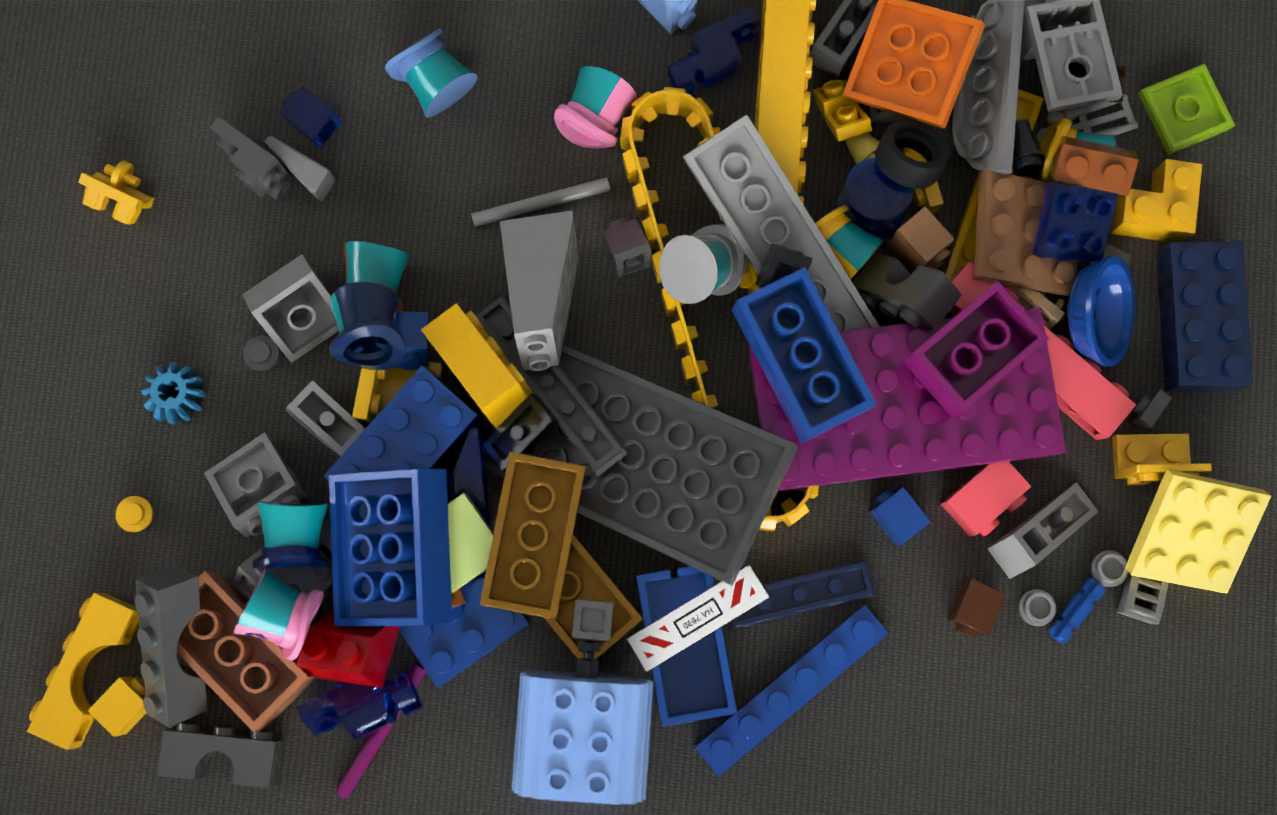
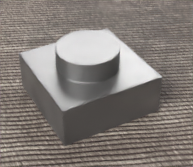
[572,599,614,641]

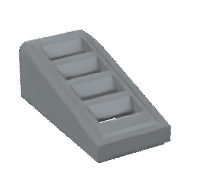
[265,136,336,202]
[1116,572,1169,624]

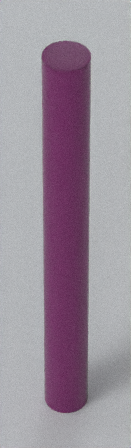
[335,663,426,799]

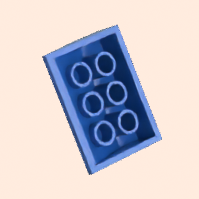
[329,469,452,626]

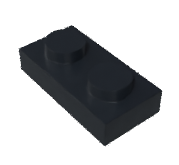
[482,394,559,472]

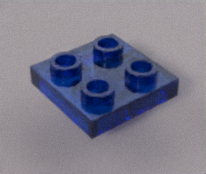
[1033,181,1119,262]

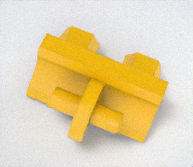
[78,160,155,224]

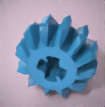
[141,362,206,424]

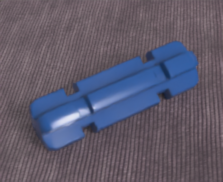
[1048,578,1105,644]

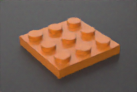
[842,0,985,129]

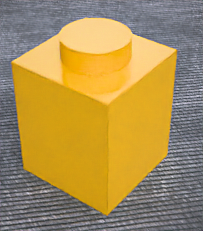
[88,676,146,737]

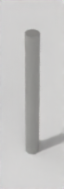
[471,177,611,227]

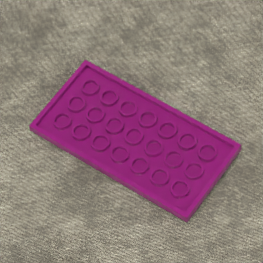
[748,307,1066,491]

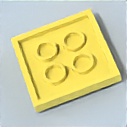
[1125,469,1271,594]

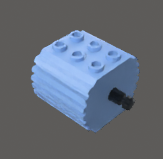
[512,640,654,804]

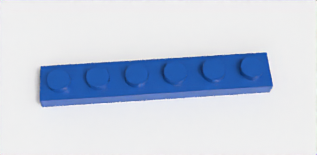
[695,605,889,777]

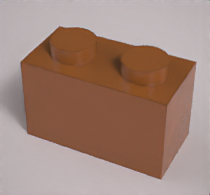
[1052,136,1139,196]

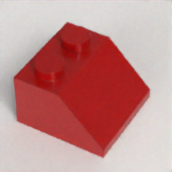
[296,609,400,688]

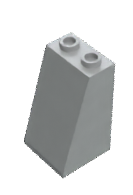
[500,210,579,371]

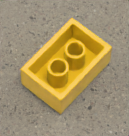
[421,303,533,429]

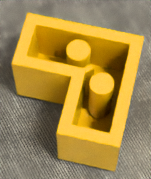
[1110,159,1202,242]

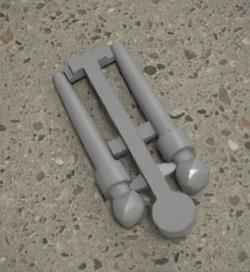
[1036,94,1138,144]

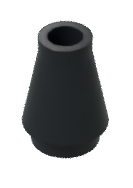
[1012,120,1045,177]

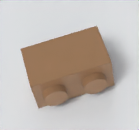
[886,207,954,275]

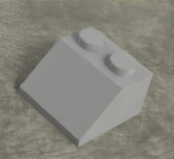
[242,254,339,363]

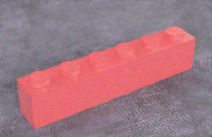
[948,261,1136,440]

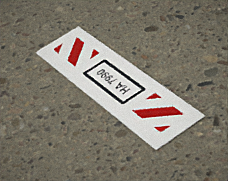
[627,565,769,672]

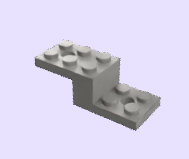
[1021,0,1123,113]

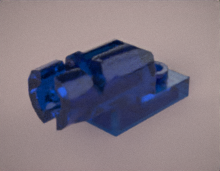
[667,5,761,95]
[297,673,423,740]

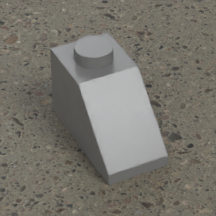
[285,380,365,457]

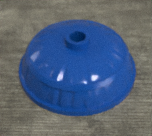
[1067,256,1135,366]

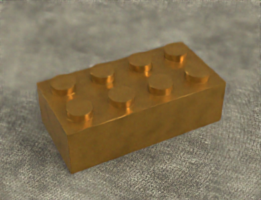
[480,452,586,619]
[544,535,643,659]

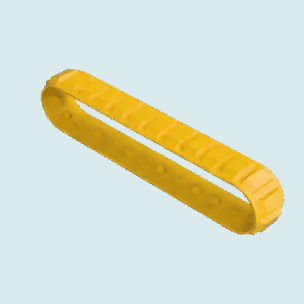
[620,87,819,532]

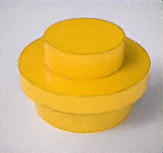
[116,496,154,533]

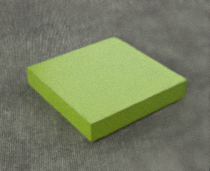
[1138,63,1235,155]

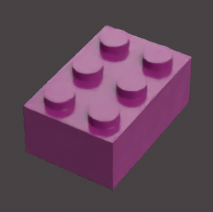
[903,281,1049,418]

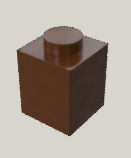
[948,579,1006,639]

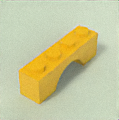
[27,593,139,750]

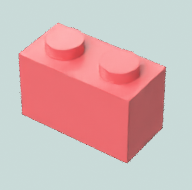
[940,461,1032,537]

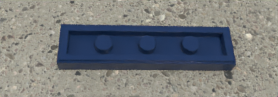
[730,560,875,629]

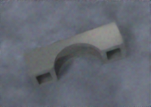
[134,564,207,728]

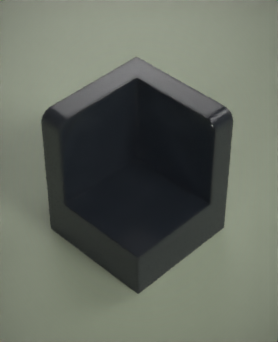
[755,243,813,288]

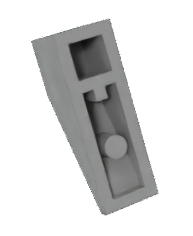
[988,482,1099,579]

